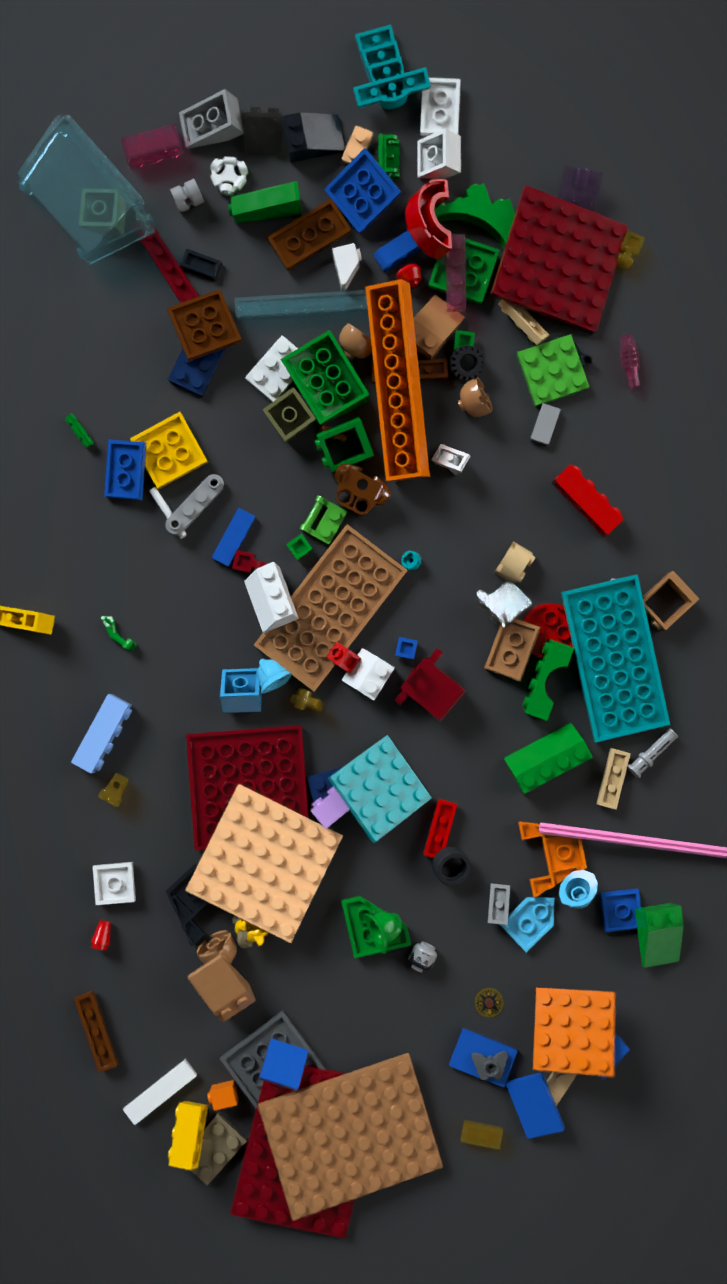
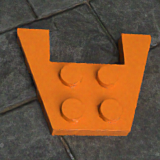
[518,821,587,897]

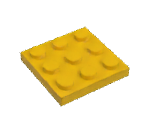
[130,412,208,489]

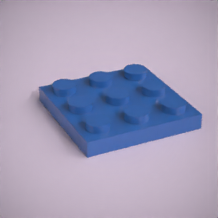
[324,148,402,234]

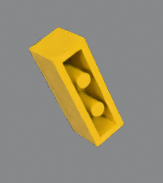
[168,1101,208,1170]

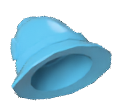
[258,659,292,694]
[559,870,598,909]

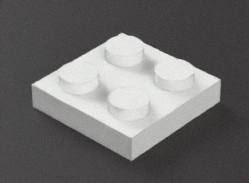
[93,862,136,905]

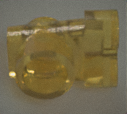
[291,688,323,712]
[98,773,129,807]

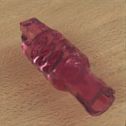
[620,334,641,388]

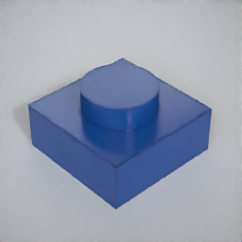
[395,637,418,660]

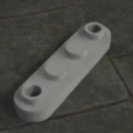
[165,474,224,536]

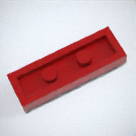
[423,798,457,858]

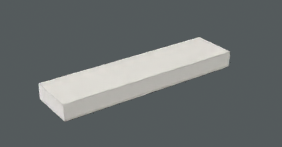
[123,1059,197,1125]

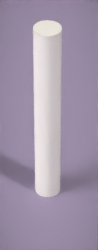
[149,487,187,539]

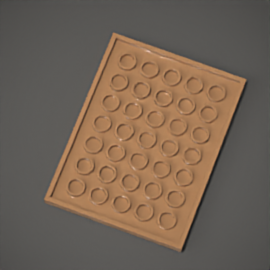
[258,1053,443,1220]

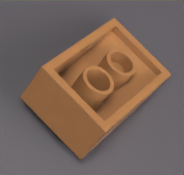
[413,295,465,359]
[188,954,256,1022]

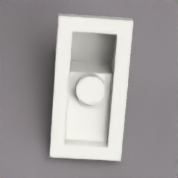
[431,444,470,476]

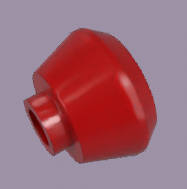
[396,264,421,289]

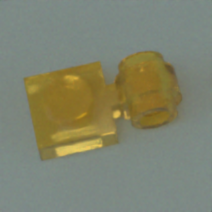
[616,230,645,270]

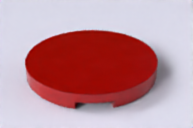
[523,603,573,659]

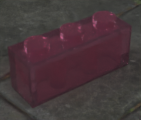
[121,124,184,168]

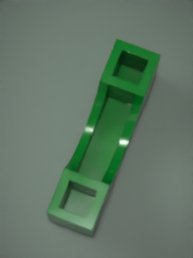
[522,639,574,721]

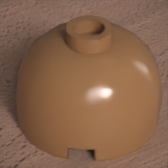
[339,323,372,359]
[458,377,493,417]
[197,930,237,965]

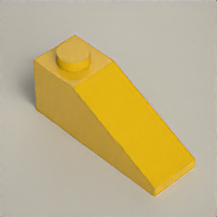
[0,606,55,635]

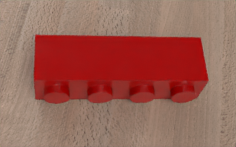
[552,464,624,537]

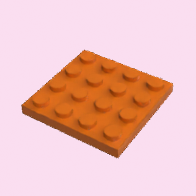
[533,988,616,1077]

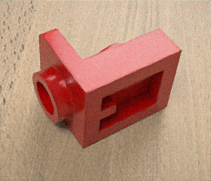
[327,642,361,673]

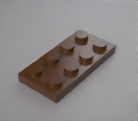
[267,198,351,271]

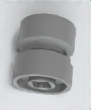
[170,179,204,213]

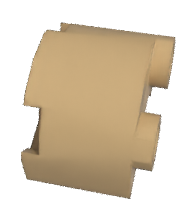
[494,541,535,585]

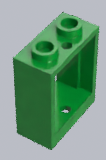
[314,417,374,472]

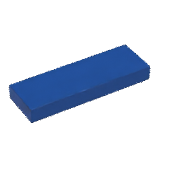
[212,508,256,567]

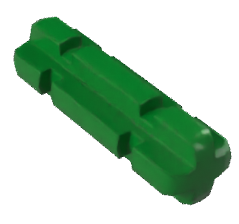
[65,414,94,448]

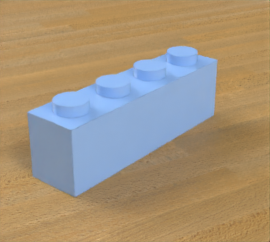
[71,694,132,773]

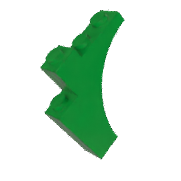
[434,183,515,250]

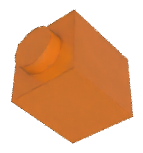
[208,1080,239,1111]

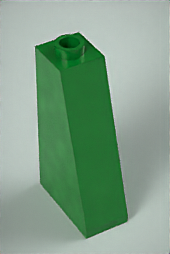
[228,181,302,223]

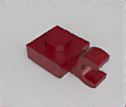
[232,550,267,574]

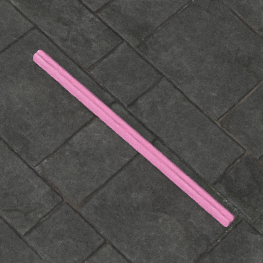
[539,823,727,858]

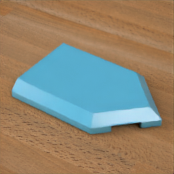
[499,897,555,953]

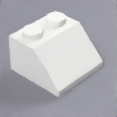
[418,128,461,179]
[342,648,394,700]

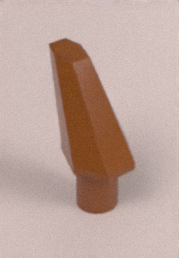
[319,425,348,443]

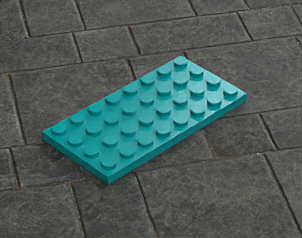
[561,575,670,742]

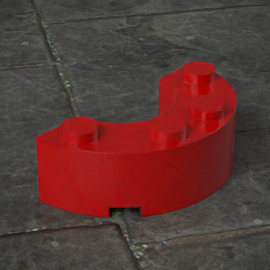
[405,179,452,260]

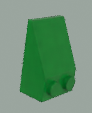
[635,903,684,968]

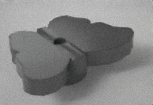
[471,1051,508,1080]

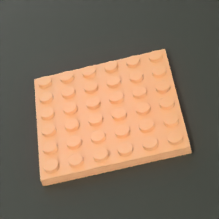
[185,784,343,943]

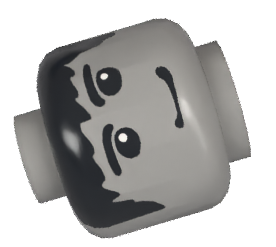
[408,941,437,972]

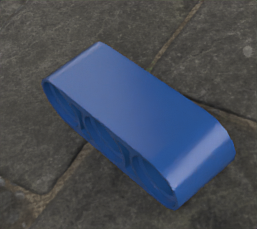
[373,231,422,272]

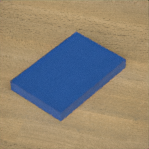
[104,439,147,500]
[449,1028,518,1088]
[506,1072,565,1139]

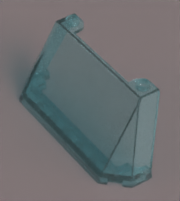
[17,114,154,264]

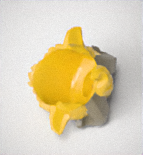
[232,916,269,948]

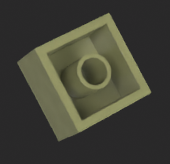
[263,387,317,442]

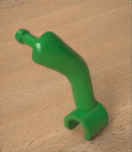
[101,616,137,652]

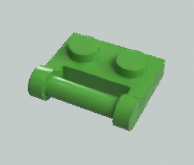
[299,495,348,546]

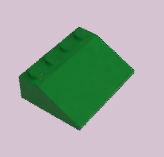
[281,330,370,425]

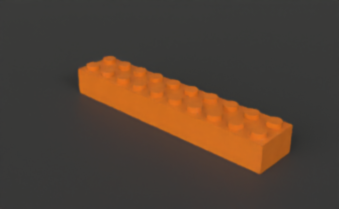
[365,279,430,482]

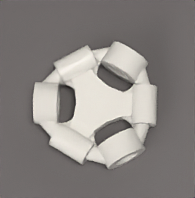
[210,157,249,196]

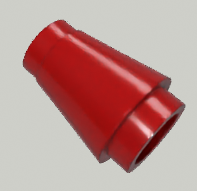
[91,920,111,950]

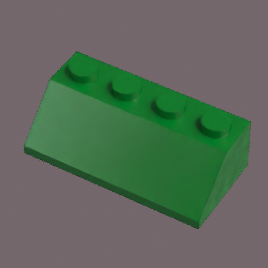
[503,723,593,794]

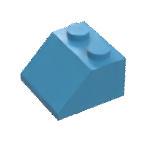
[220,668,262,713]

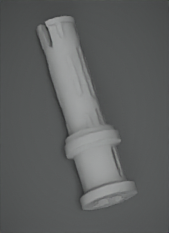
[627,728,678,779]

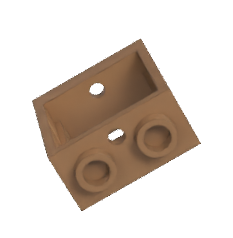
[643,571,699,631]

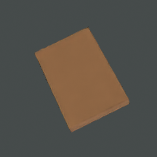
[484,615,541,682]

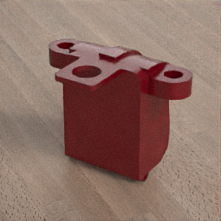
[394,648,466,721]

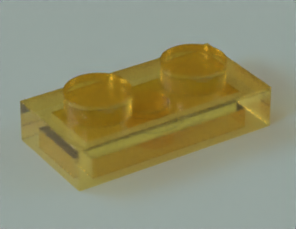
[461,1120,503,1150]

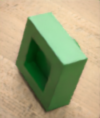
[453,330,475,350]
[286,534,313,561]

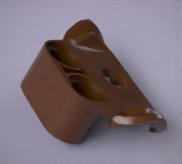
[334,464,391,516]

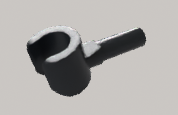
[574,342,593,367]

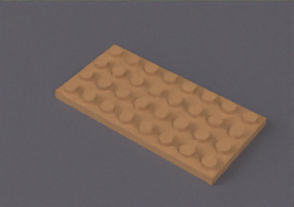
[254,524,408,692]

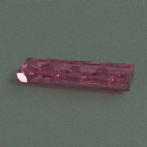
[446,234,466,312]

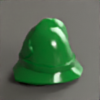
[364,911,402,954]

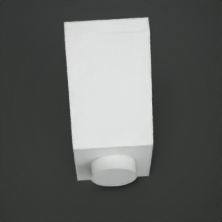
[332,243,362,291]

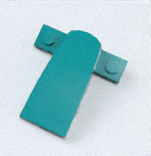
[353,25,431,109]

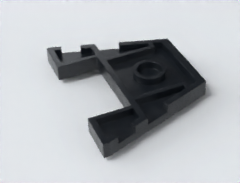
[166,863,209,946]

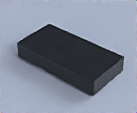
[180,248,222,281]

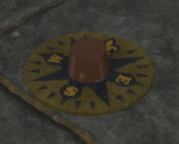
[475,988,504,1017]

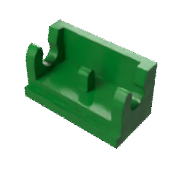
[378,134,399,179]

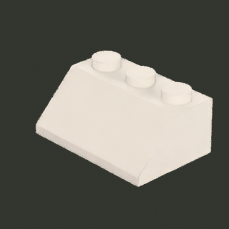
[244,562,299,633]

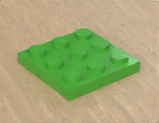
[516,334,589,407]

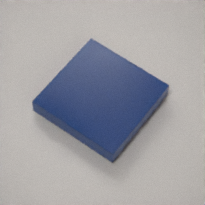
[599,888,641,933]
[259,1038,309,1091]

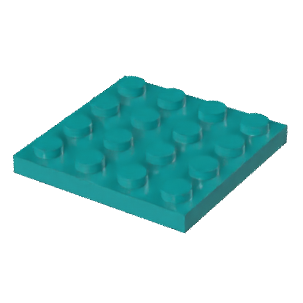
[328,735,432,843]

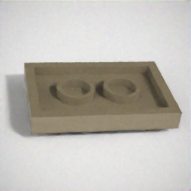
[191,1112,247,1185]

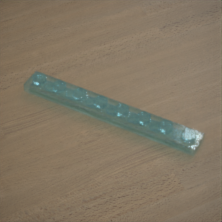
[235,290,368,319]

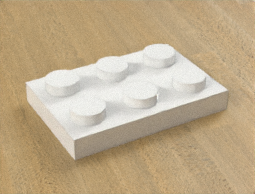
[420,78,460,136]
[245,336,298,402]

